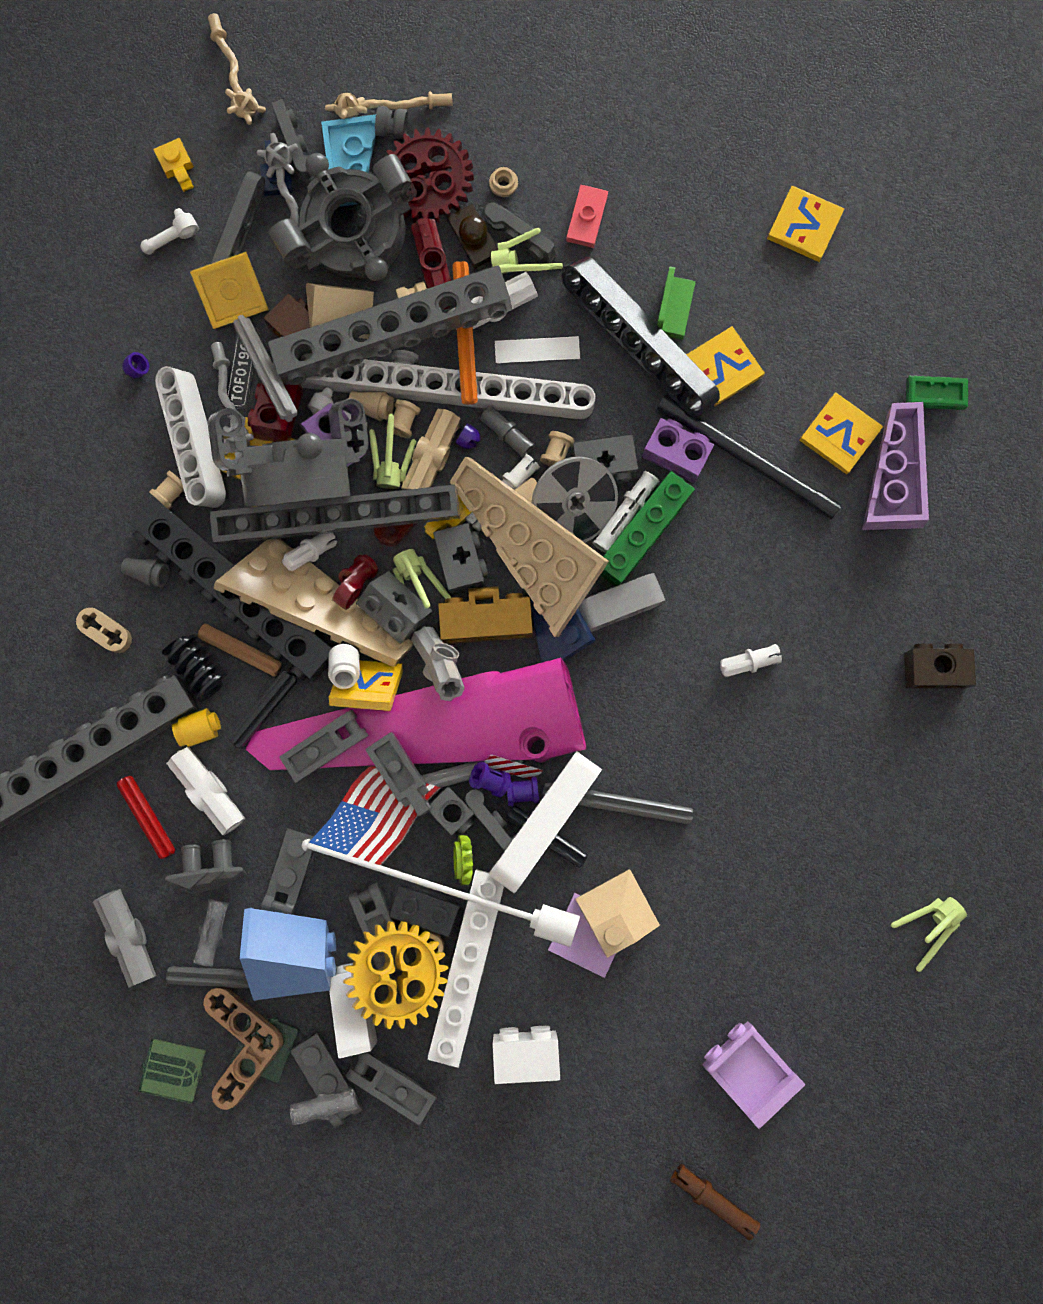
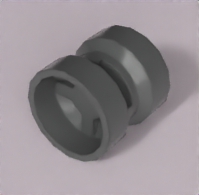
[375,106,408,140]

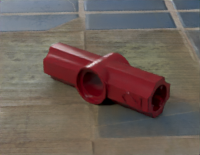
[411,218,451,310]

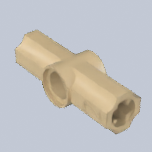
[401,409,461,490]

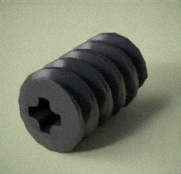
[162,634,227,702]

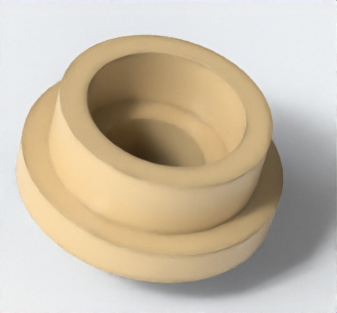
[489,167,518,197]

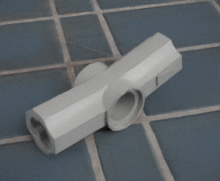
[411,626,465,701]
[93,889,156,988]

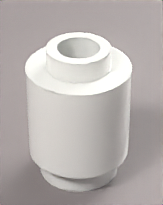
[328,644,360,689]

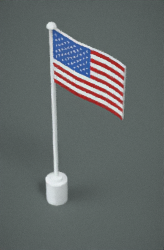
[302,766,580,947]

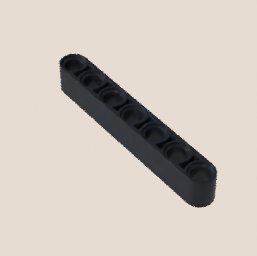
[561,257,720,417]

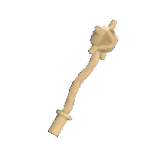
[208,14,266,125]
[325,91,453,119]

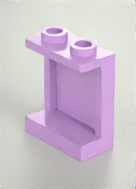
[702,1021,805,1129]

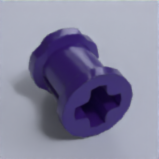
[469,761,510,798]
[507,776,539,806]

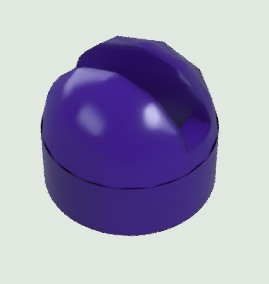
[122,352,149,379]
[455,423,480,449]

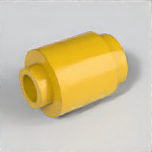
[172,708,221,747]

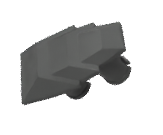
[165,839,247,896]

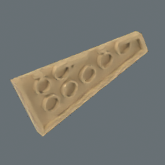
[450,457,609,637]
[213,539,413,667]

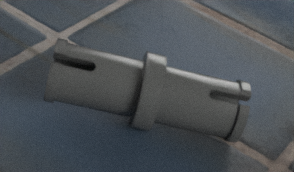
[480,406,535,458]

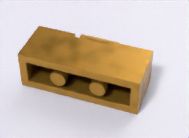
[438,586,532,644]

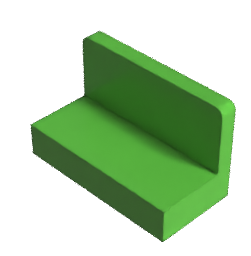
[657,267,696,340]

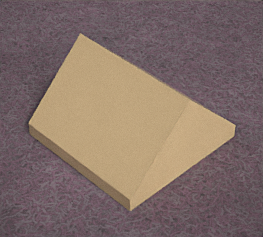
[306,283,374,339]

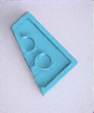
[321,114,376,207]

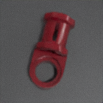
[332,554,378,610]

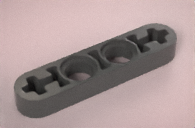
[211,171,265,264]

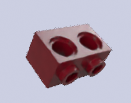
[248,380,303,442]

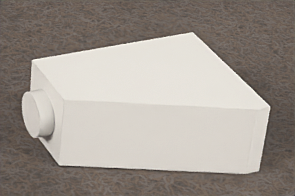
[329,963,377,1058]

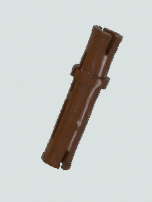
[670,1164,760,1241]

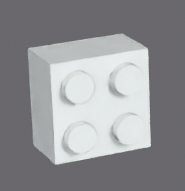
[493,1026,560,1084]

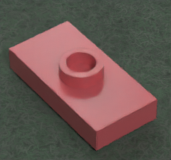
[566,185,609,248]

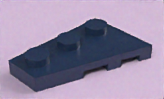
[529,596,596,663]

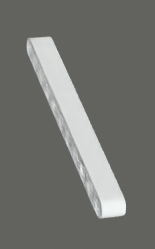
[273,353,595,419]

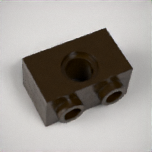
[904,643,976,689]

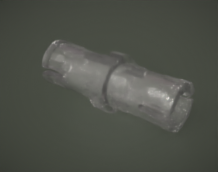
[193,900,229,966]
[290,1088,358,1126]

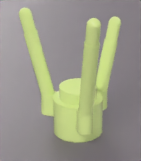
[491,228,563,274]
[369,414,416,489]
[393,549,451,608]
[891,897,967,972]

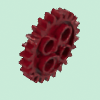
[386,127,474,223]

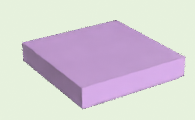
[548,893,616,978]

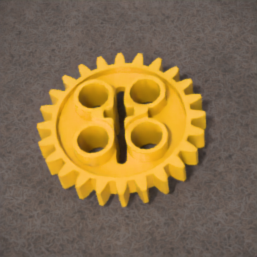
[343,921,448,1029]

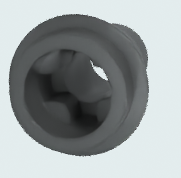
[121,557,170,589]

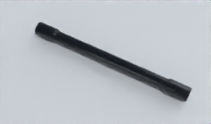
[656,395,842,520]

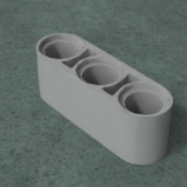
[578,573,666,632]

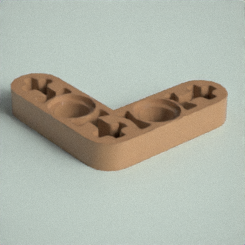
[203,987,283,1110]

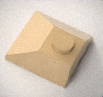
[575,869,660,958]

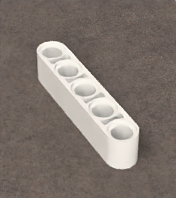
[155,366,226,508]
[488,751,602,893]

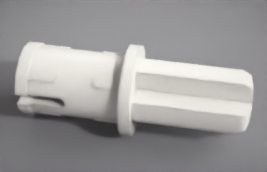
[282,533,337,571]
[720,644,782,677]

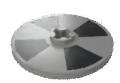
[531,456,618,542]

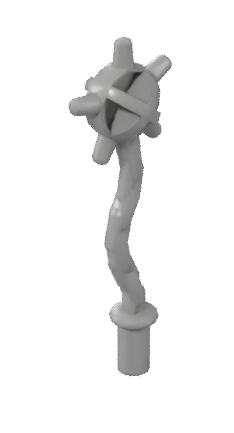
[257,133,299,226]
[211,342,254,455]

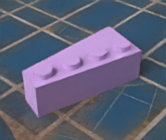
[862,402,929,530]

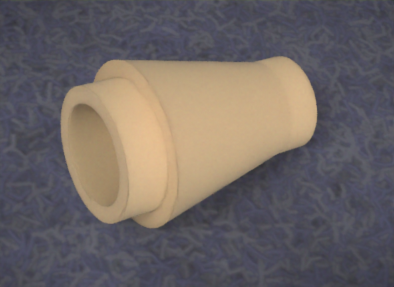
[348,391,394,421]

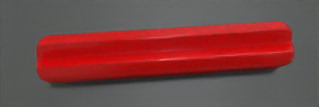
[117,776,175,859]

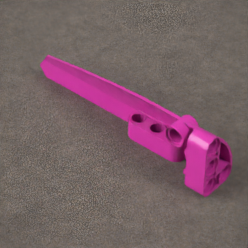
[246,658,586,771]

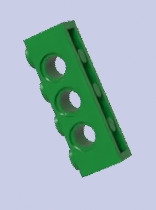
[600,471,695,587]

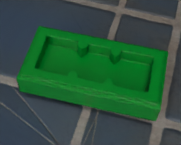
[906,375,968,410]

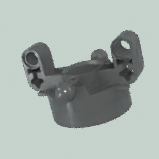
[268,153,417,281]
[208,398,369,507]

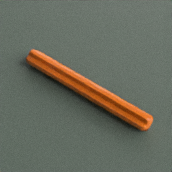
[452,261,478,405]

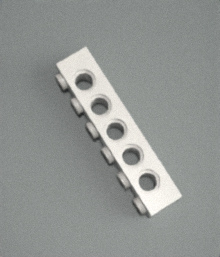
[427,869,504,1067]

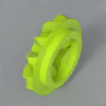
[453,835,473,886]

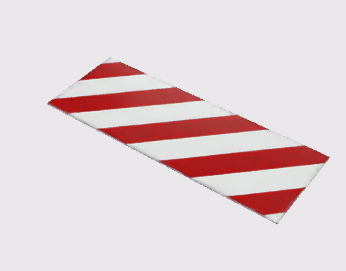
[484,755,543,780]

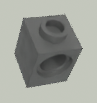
[429,787,475,835]

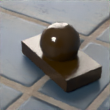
[447,204,498,269]

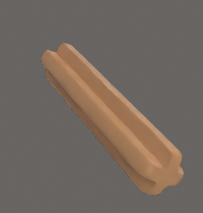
[197,624,282,676]

